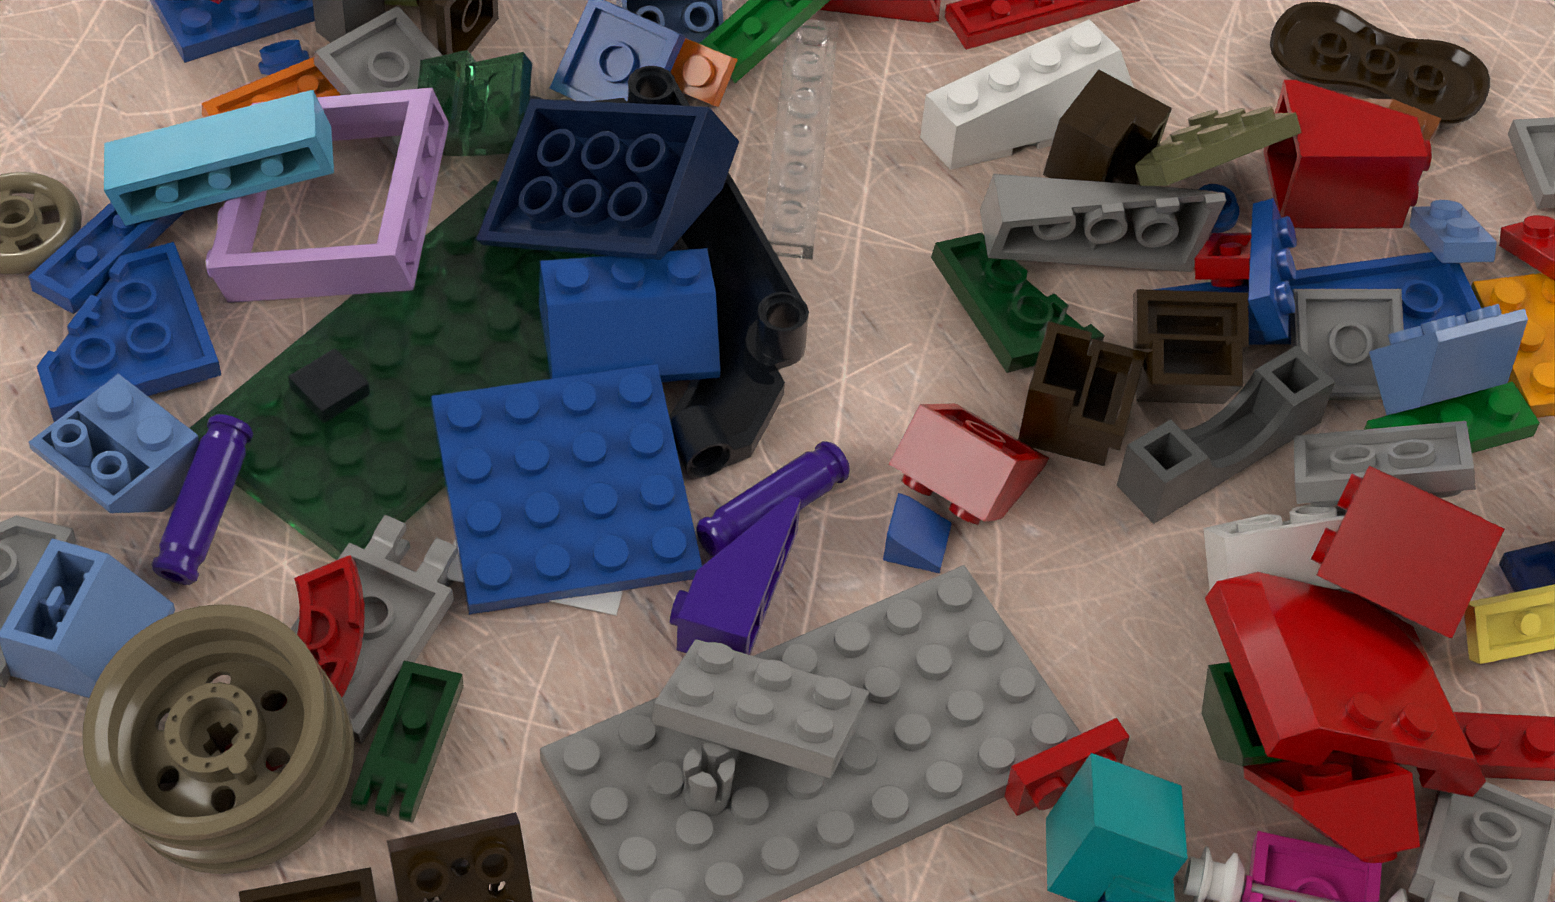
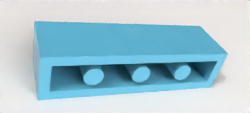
[104,90,334,226]

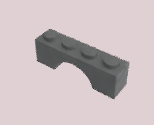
[1117,345,1335,524]

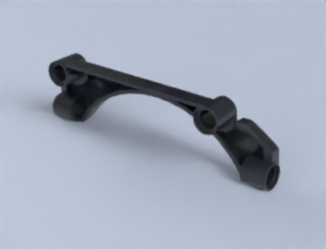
[503,66,809,478]

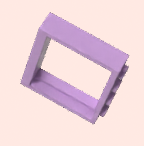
[206,88,449,303]

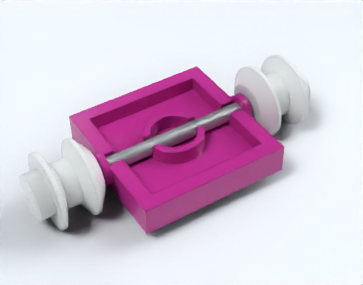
[1183,831,1426,902]

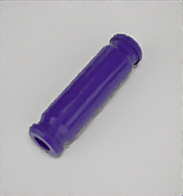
[151,414,253,585]
[696,441,850,557]

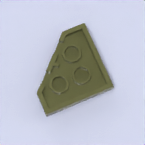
[1135,106,1302,186]

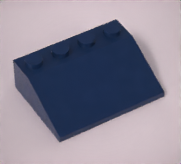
[476,99,739,260]

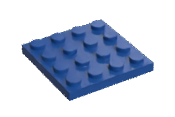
[431,364,702,615]

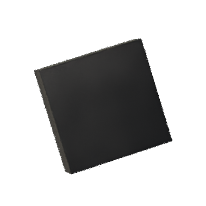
[288,348,370,423]

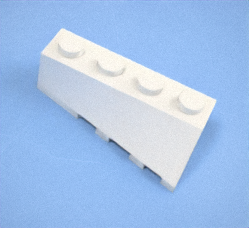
[920,19,1134,170]
[1203,504,1354,594]

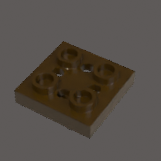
[387,812,533,902]

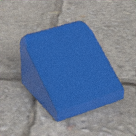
[883,493,952,574]

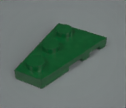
[931,232,1105,373]

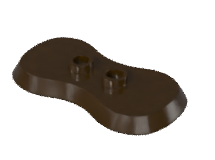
[1270,2,1490,129]

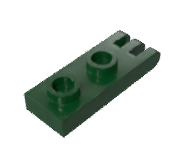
[350,660,464,823]

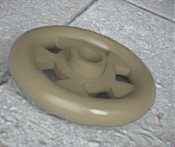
[0,172,82,274]

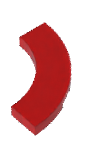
[224,555,365,772]

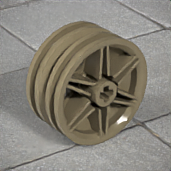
[82,604,354,874]

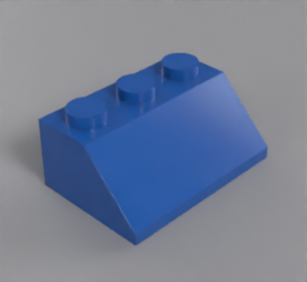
[539,248,720,382]

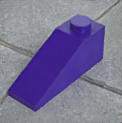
[670,495,801,655]

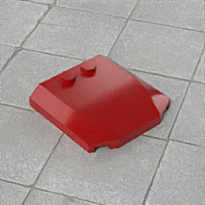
[1205,572,1486,797]

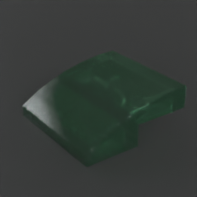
[417,50,533,156]

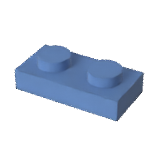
[1410,200,1497,263]

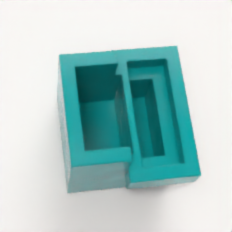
[1046,753,1188,902]

